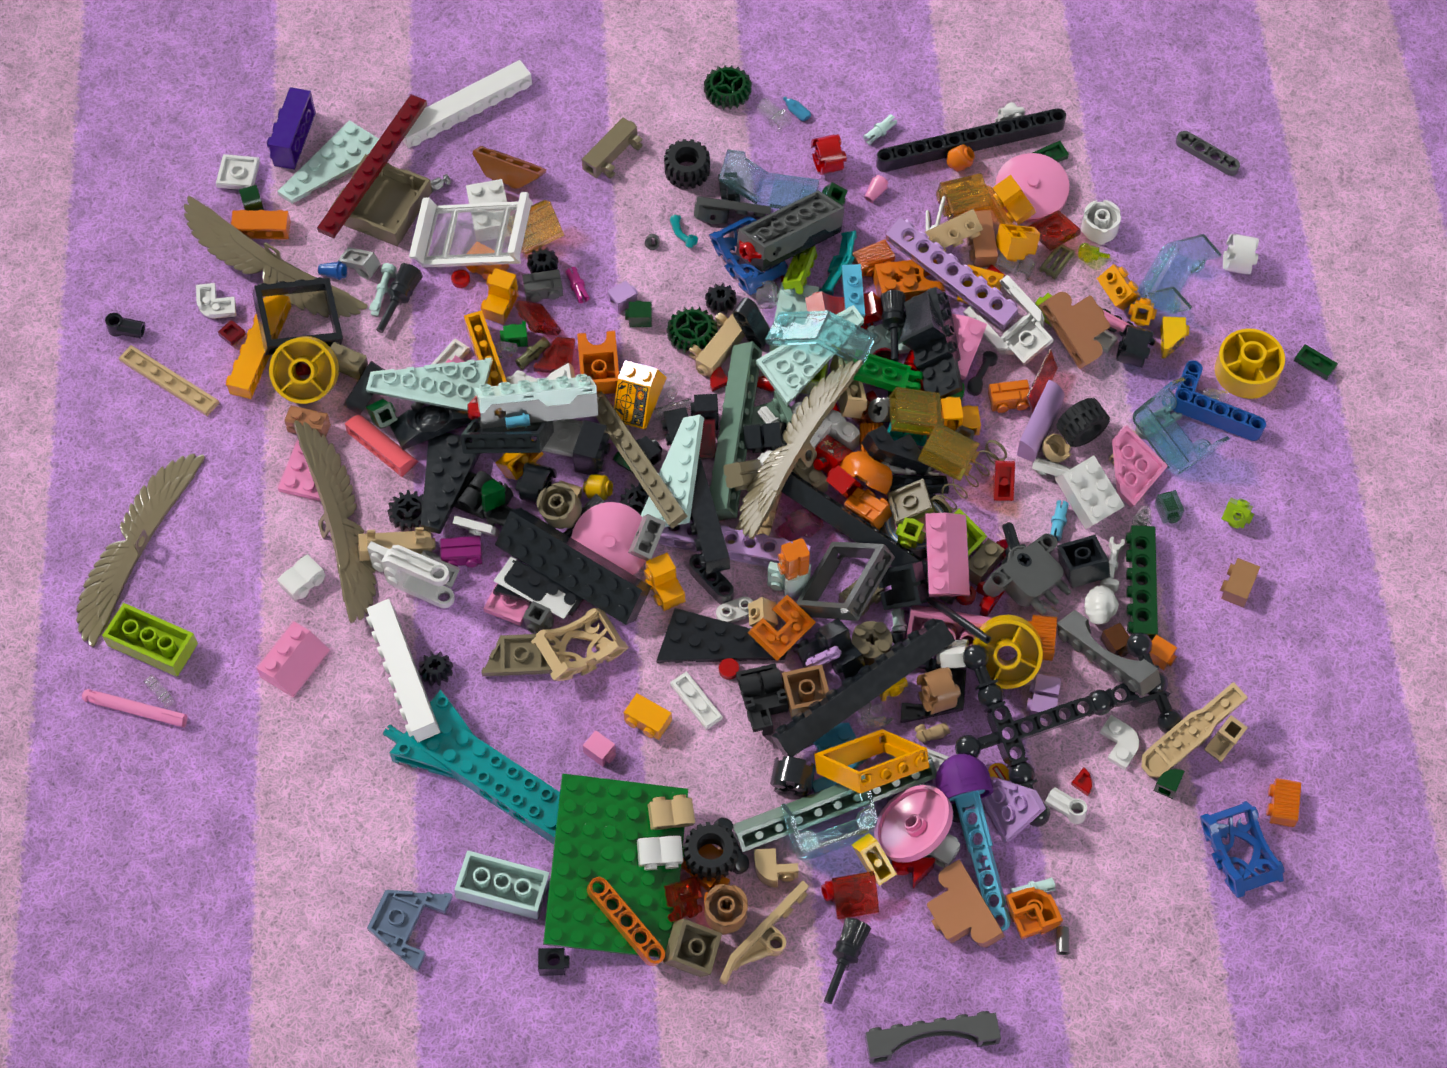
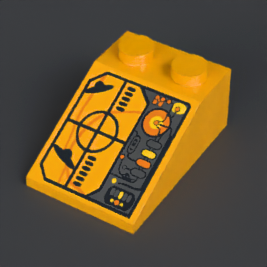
[614,361,667,430]

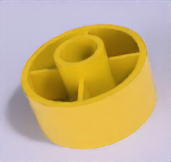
[1215,328,1285,399]
[269,336,339,404]
[973,615,1043,689]

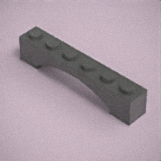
[1057,610,1161,697]
[865,1011,1001,1064]

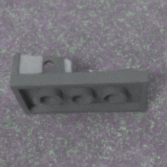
[694,196,771,224]

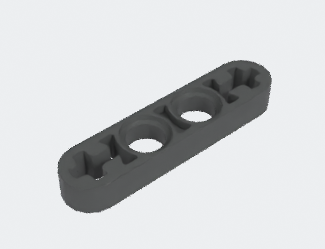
[1176,131,1240,176]

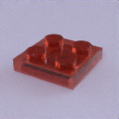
[1029,210,1081,251]
[514,300,562,336]
[832,871,879,920]

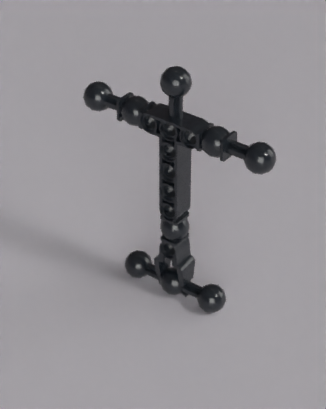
[955,633,1183,827]

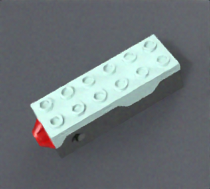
[467,374,598,428]

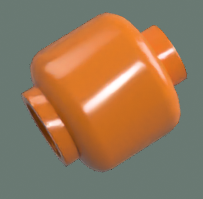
[946,144,975,172]

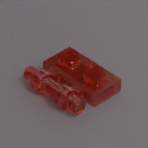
[664,877,703,922]

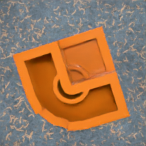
[839,451,893,495]
[1006,887,1063,940]

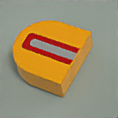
[988,763,1009,781]

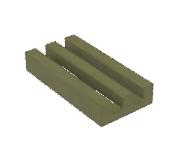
[1039,243,1075,280]

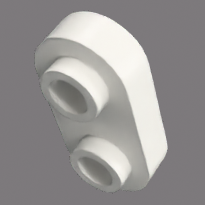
[716,597,753,623]

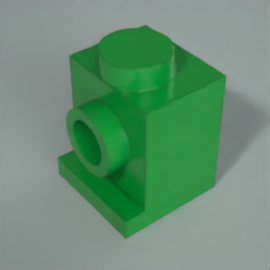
[500,321,528,348]

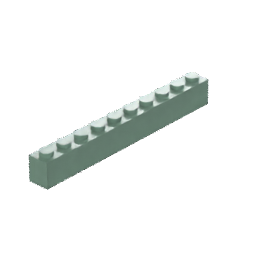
[710,341,762,521]
[732,755,937,852]

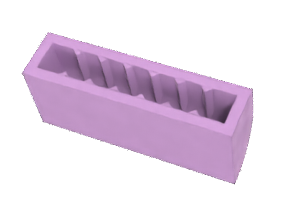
[1017,380,1065,462]

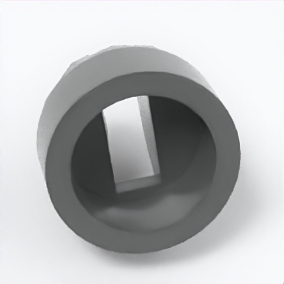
[645,234,660,250]

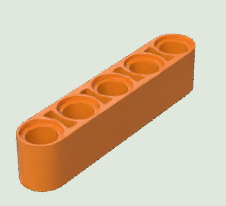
[587,877,665,966]

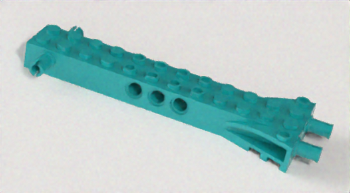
[383,690,560,845]

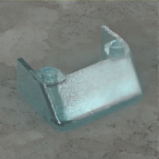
[1137,234,1222,314]
[1133,377,1230,474]
[781,790,878,861]

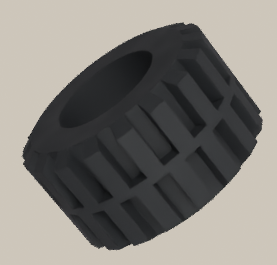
[664,139,710,189]
[1056,398,1110,447]
[684,822,738,881]

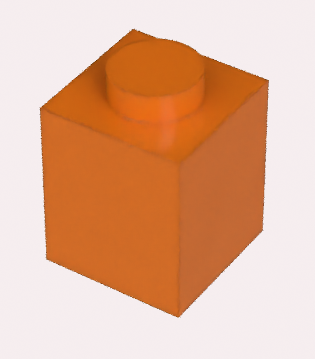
[1150,634,1177,670]

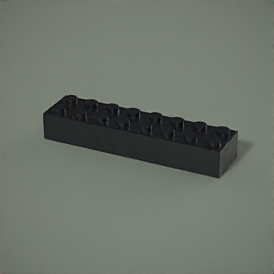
[495,508,652,625]

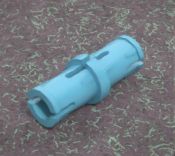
[1050,500,1069,541]

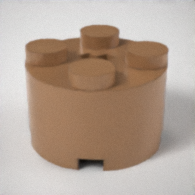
[917,667,961,714]
[704,884,748,935]

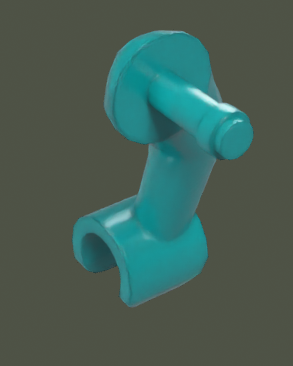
[670,215,698,248]

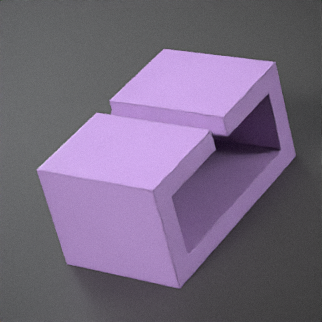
[1026,674,1061,722]

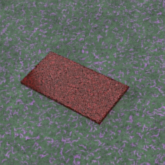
[1027,349,1058,413]

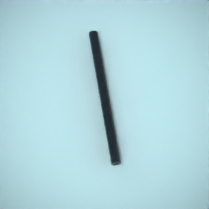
[928,593,991,644]

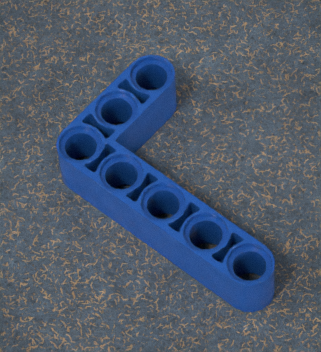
[1171,360,1266,441]

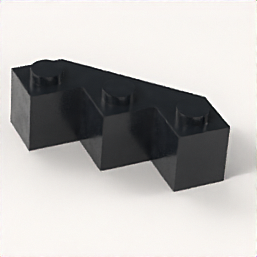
[861,425,946,476]
[817,618,865,682]

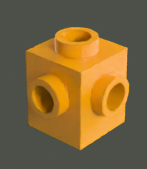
[1128,297,1157,326]

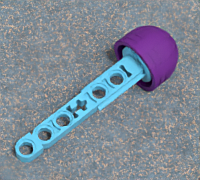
[935,754,1011,931]

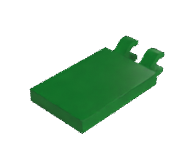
[853,350,923,399]

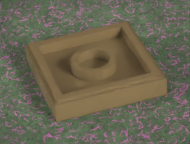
[887,479,934,527]

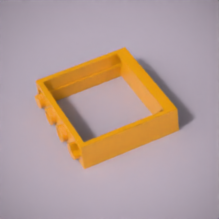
[814,729,929,794]

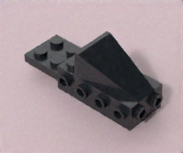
[900,287,963,405]

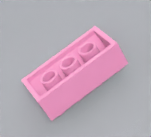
[925,513,970,597]
[906,605,991,655]

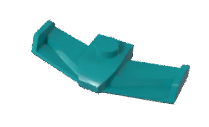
[819,230,858,296]

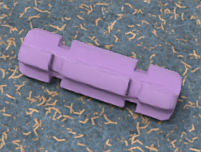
[806,646,842,667]

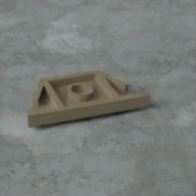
[482,634,553,677]

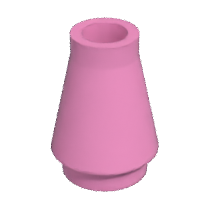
[864,175,889,203]

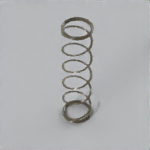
[931,440,1007,513]

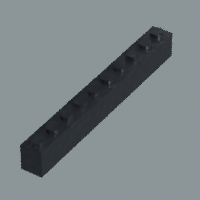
[661,407,730,574]
[771,618,955,757]

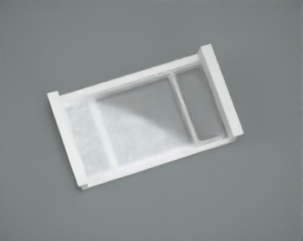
[409,192,533,268]

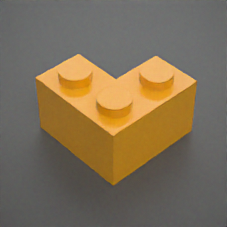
[993,174,1036,225]
[996,224,1040,262]
[481,268,519,324]
[938,397,981,438]
[644,552,686,611]

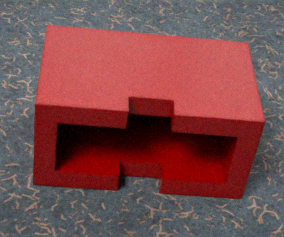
[826,465,864,499]

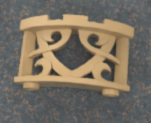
[531,608,629,681]

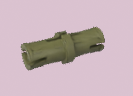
[515,337,551,370]

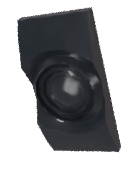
[390,405,472,450]

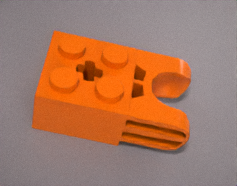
[873,259,945,302]
[577,330,619,394]

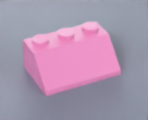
[952,314,987,380]
[257,621,330,697]

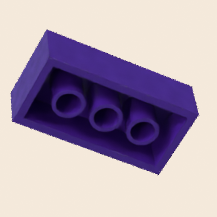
[267,87,316,170]

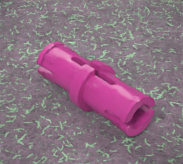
[565,267,590,303]

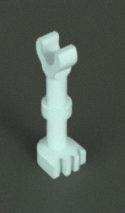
[369,263,398,317]

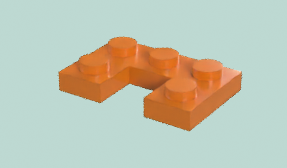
[748,595,816,661]

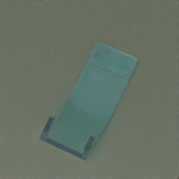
[719,149,819,209]
[765,311,876,365]

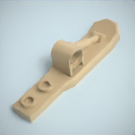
[1141,682,1248,778]
[719,881,809,985]

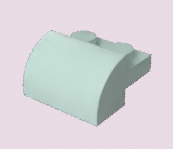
[767,562,811,598]

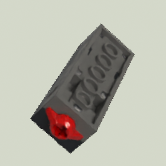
[736,190,845,272]

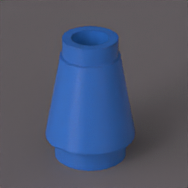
[318,261,347,280]

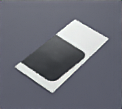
[494,557,575,619]

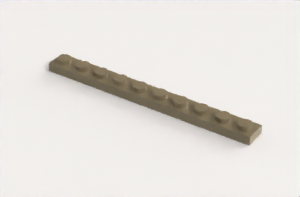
[596,391,688,529]

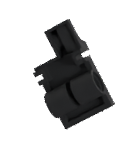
[454,471,514,526]
[736,663,789,736]

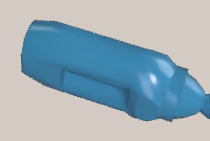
[783,97,812,122]

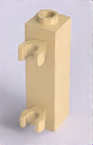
[689,312,745,378]
[358,527,436,561]

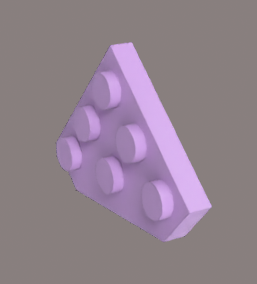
[981,777,1046,842]

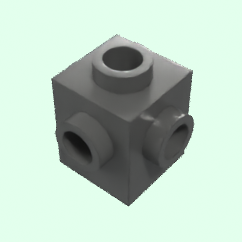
[523,601,554,634]

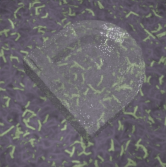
[495,341,517,358]

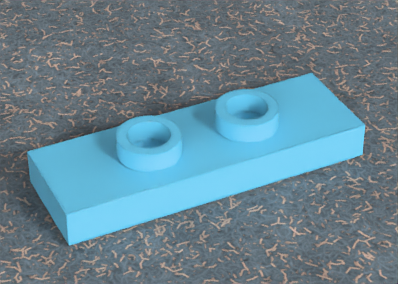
[842,264,865,318]

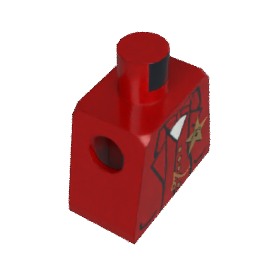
[813,434,853,474]

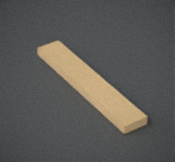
[119,345,219,416]

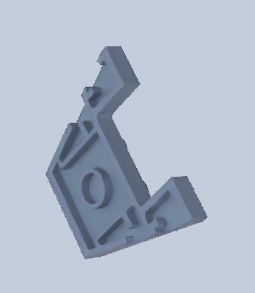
[367,890,453,972]

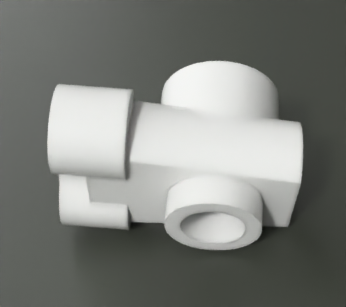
[995,102,1025,122]

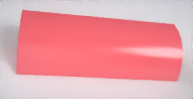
[345,415,418,477]

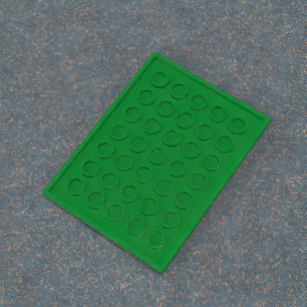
[543,773,688,958]

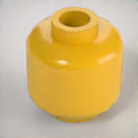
[583,475,613,500]

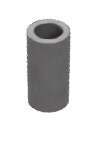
[1056,926,1070,955]

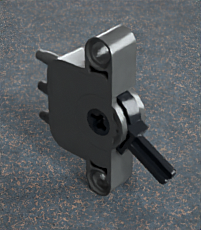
[983,522,1071,615]

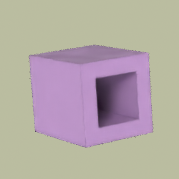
[607,281,638,314]

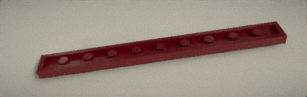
[317,94,427,239]

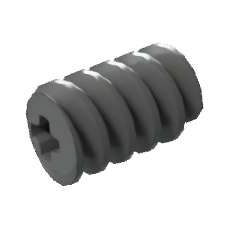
[868,398,907,423]

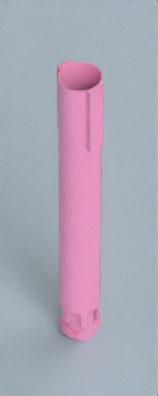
[82,689,188,728]

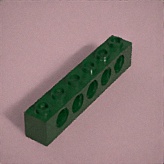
[1125,525,1158,640]

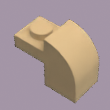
[1204,715,1248,763]
[754,848,799,888]

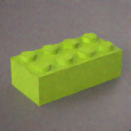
[102,602,198,677]

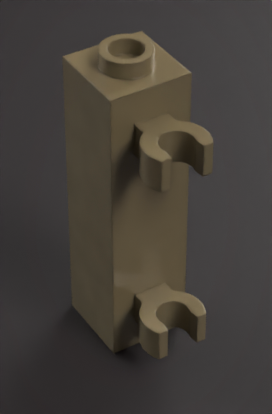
[582,117,643,179]

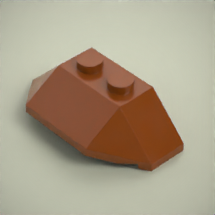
[472,146,547,189]

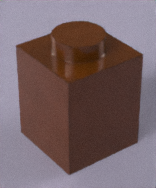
[1100,623,1130,657]

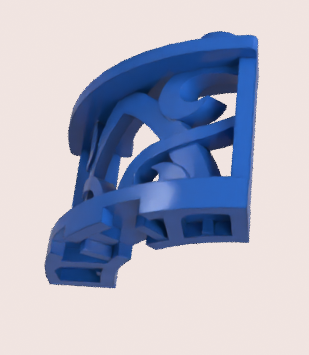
[709,216,788,295]
[1200,801,1285,898]

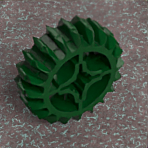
[704,65,752,110]
[666,306,718,354]

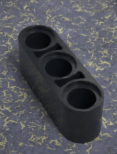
[733,298,772,349]
[343,361,385,415]
[689,554,734,605]

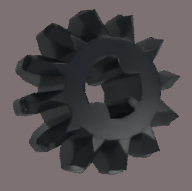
[527,247,559,273]
[705,283,737,315]
[418,651,453,686]

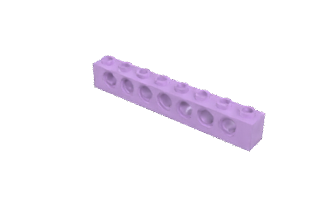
[886,217,1018,331]
[658,520,811,568]

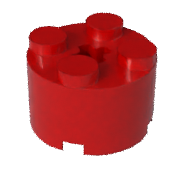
[811,134,847,175]

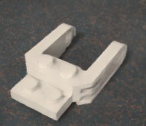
[963,275,1054,366]
[367,541,455,608]

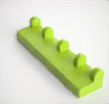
[782,246,818,295]

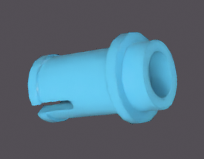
[505,413,531,430]

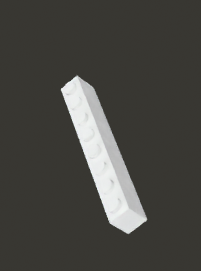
[403,60,532,148]
[366,599,441,743]

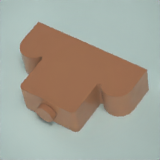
[1038,292,1110,369]
[927,859,1006,947]

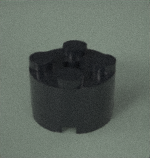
[1116,324,1154,368]
[516,462,557,504]
[770,756,816,797]

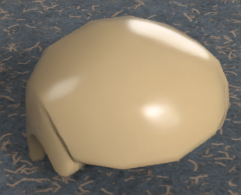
[1042,434,1071,463]

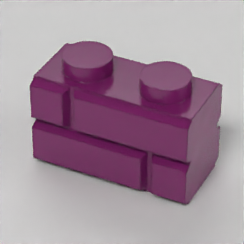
[440,536,483,568]

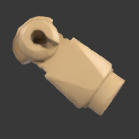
[915,722,950,744]

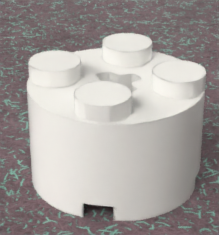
[1081,200,1121,245]
[1223,234,1259,274]

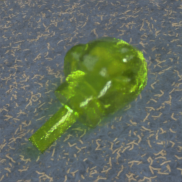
[1078,243,1110,263]

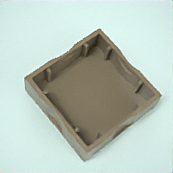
[330,154,432,247]

